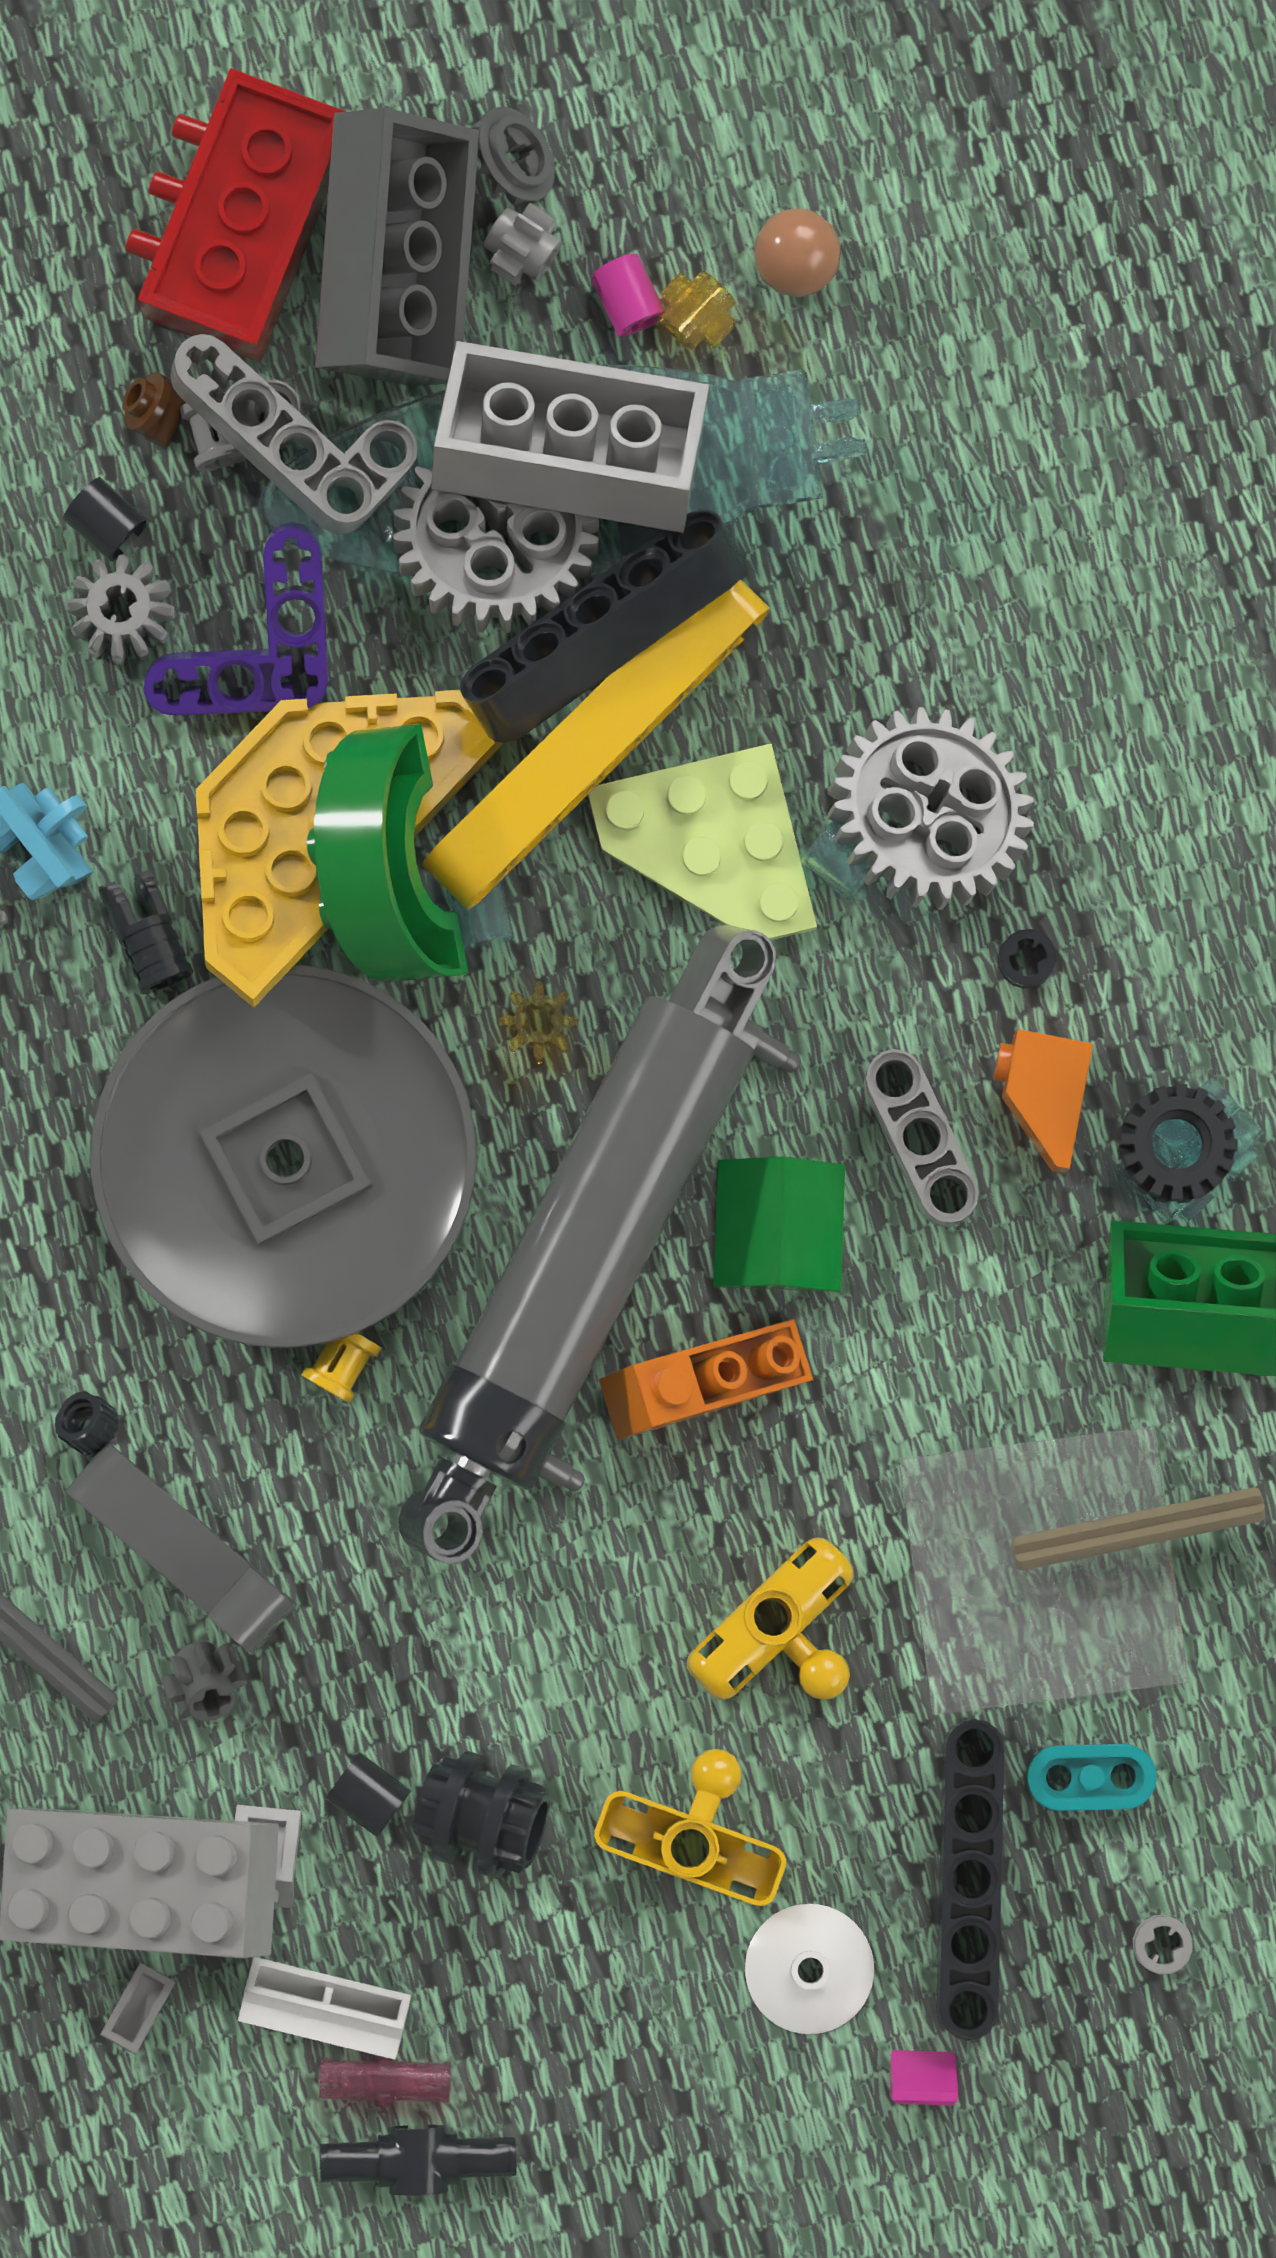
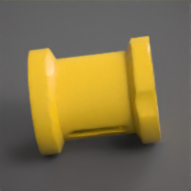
[301,1333,382,1404]

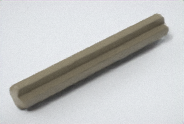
[1011,1487,1265,1571]

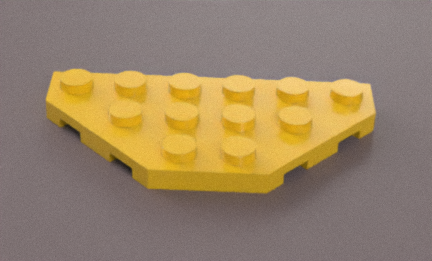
[196,690,503,1008]

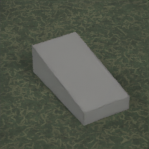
[100,1963,176,2055]

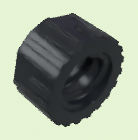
[55,1390,119,1455]

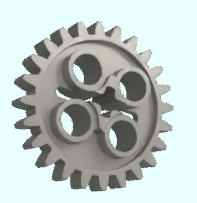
[393,452,599,633]
[827,707,1034,910]

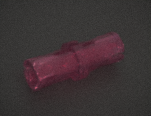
[319,2056,451,2107]

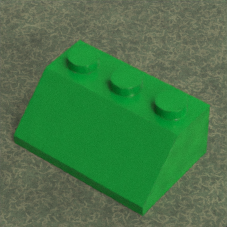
[1103,1220,1276,1376]

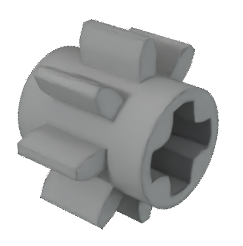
[484,202,562,285]

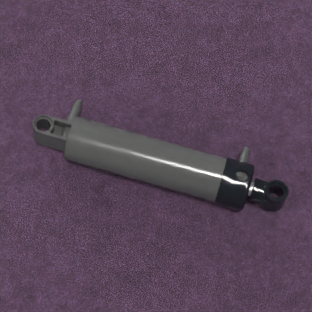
[398,925,801,1564]

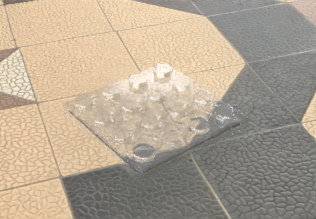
[898,1426,1189,1715]

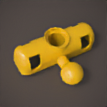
[687,1537,853,1700]
[594,1749,786,1906]

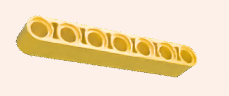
[422,579,771,910]

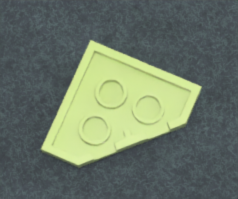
[588,744,817,940]

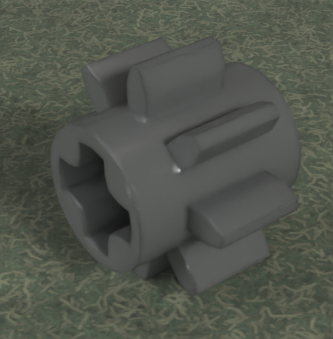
[162,1642,247,1721]

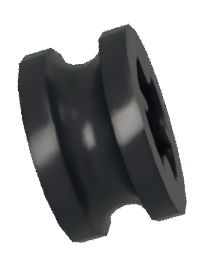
[998,929,1056,989]

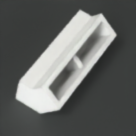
[238,1957,411,2060]

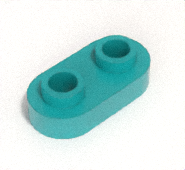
[1026,1744,1157,1811]

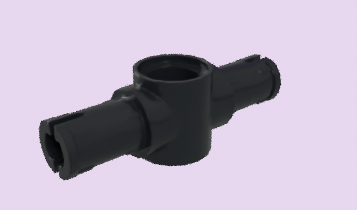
[319,2124,517,2196]

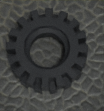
[1117,1084,1238,1204]

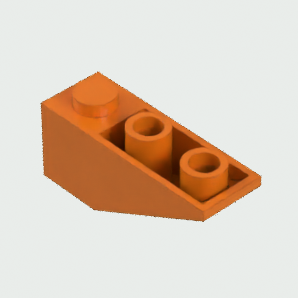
[598,1319,813,1440]

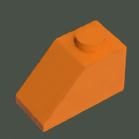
[993,1029,1093,1174]

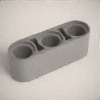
[863,1049,979,1227]

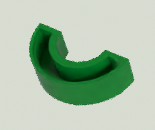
[307,723,469,982]

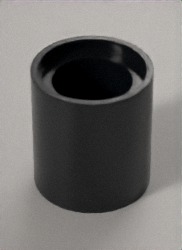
[63,477,148,562]
[325,1752,411,1837]

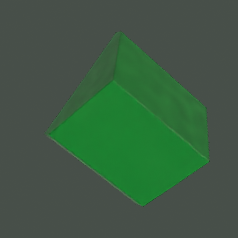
[713,1156,845,1292]

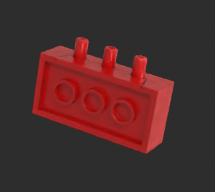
[125,68,346,363]

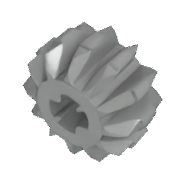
[66,555,176,665]

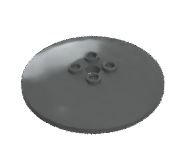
[90,965,477,1348]

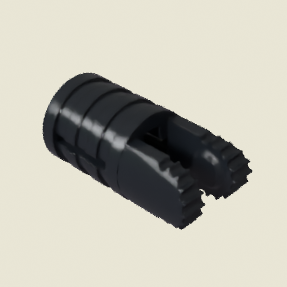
[98,870,194,995]

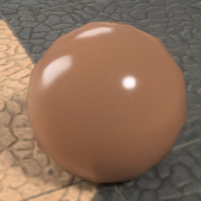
[754,208,841,297]

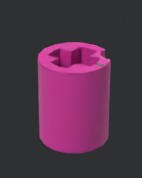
[590,253,666,338]

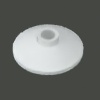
[745,1904,874,2034]

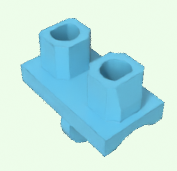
[0,783,94,900]

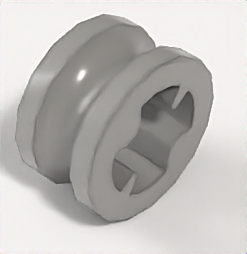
[1133,1915,1193,1974]

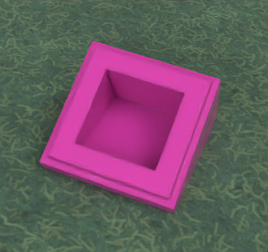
[889,2050,958,2106]

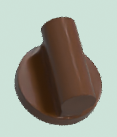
[122,372,186,449]

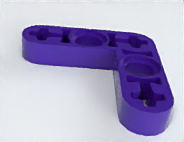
[144,522,329,715]

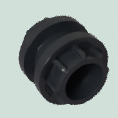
[414,1751,550,1879]

